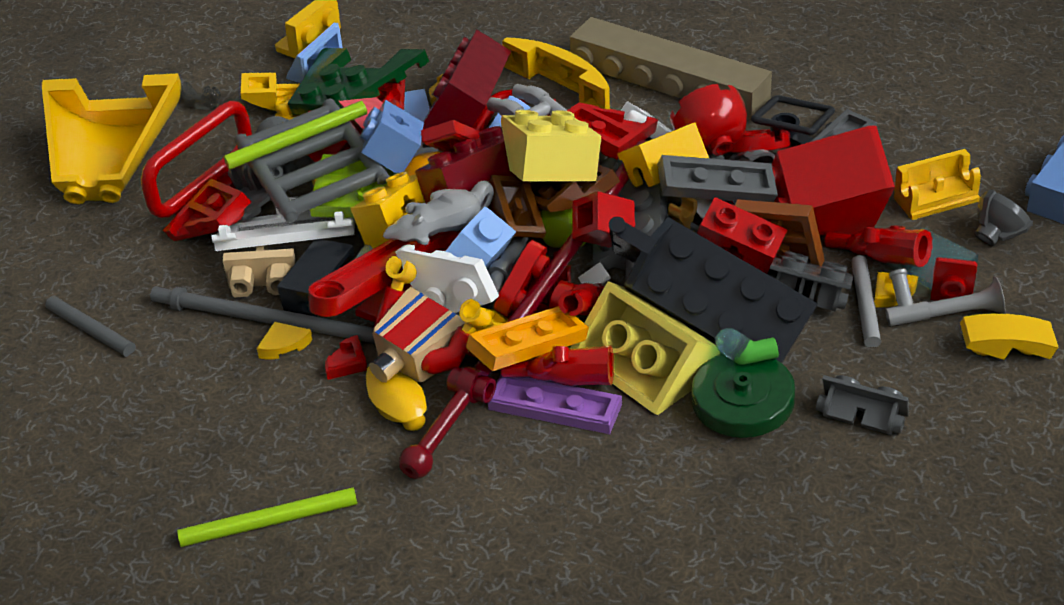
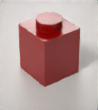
[572,191,635,248]

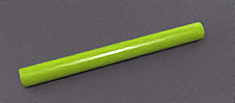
[224,100,368,170]
[177,487,357,547]

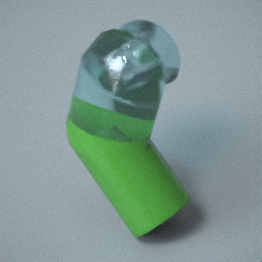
[715,328,779,365]

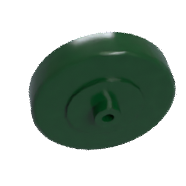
[691,351,795,438]

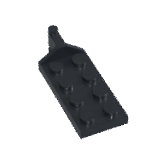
[609,217,818,363]

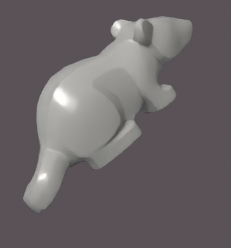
[383,180,494,245]

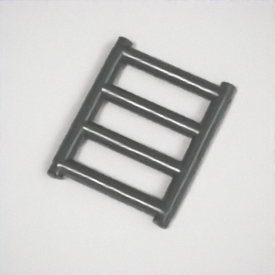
[235,99,390,223]

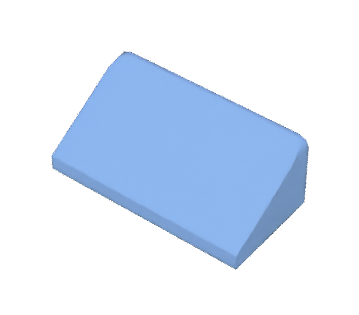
[286,22,343,83]

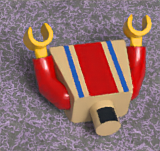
[369,256,491,383]

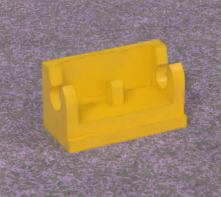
[617,122,709,187]
[894,149,981,220]

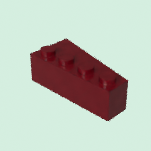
[421,29,511,147]
[415,126,516,204]

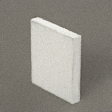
[578,262,611,284]

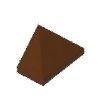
[488,175,546,238]

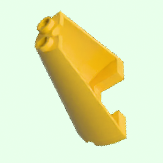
[42,73,181,204]

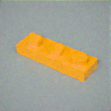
[466,306,589,371]

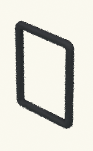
[751,95,835,135]

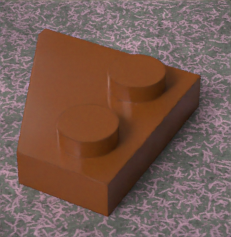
[734,199,825,266]

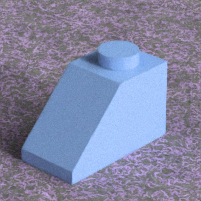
[445,206,516,270]

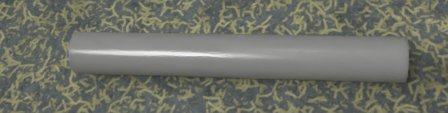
[851,255,881,347]

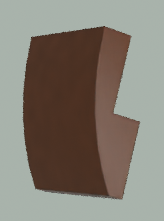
[530,165,620,212]

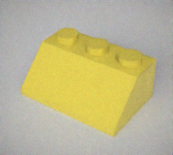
[570,281,722,415]

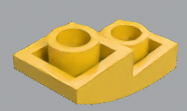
[960,313,1059,360]

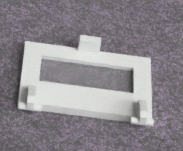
[212,196,355,251]

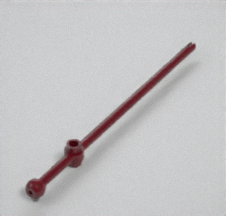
[399,140,647,479]

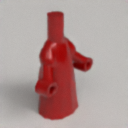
[825,225,933,267]
[501,345,614,386]

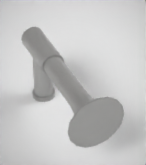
[886,269,1005,326]

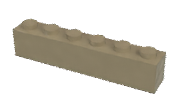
[570,17,772,121]

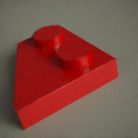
[567,102,658,160]
[162,179,251,241]

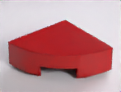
[325,335,367,380]

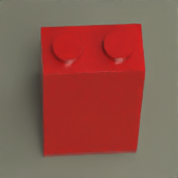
[772,126,895,235]

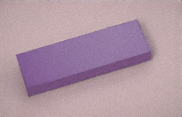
[488,374,622,434]

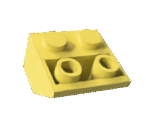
[501,110,601,181]

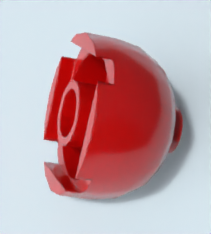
[670,84,747,156]

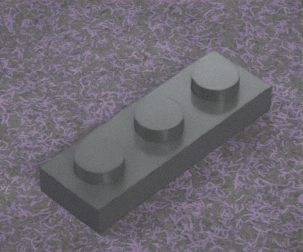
[657,155,778,202]

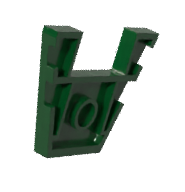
[288,48,429,115]

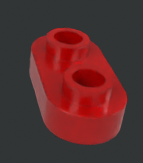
[493,240,550,318]

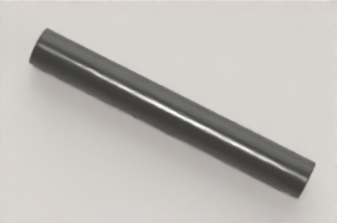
[45,296,136,357]

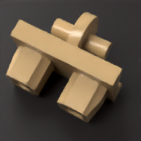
[223,245,295,298]

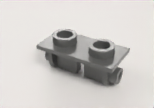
[816,375,909,435]

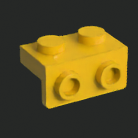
[275,0,341,58]

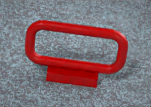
[141,101,252,218]

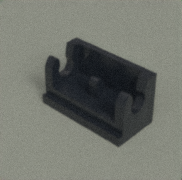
[277,239,355,317]

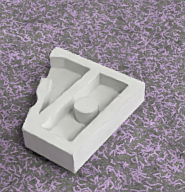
[395,244,499,313]

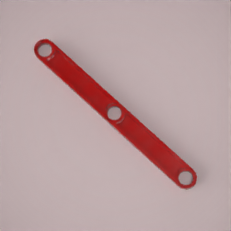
[308,181,531,317]

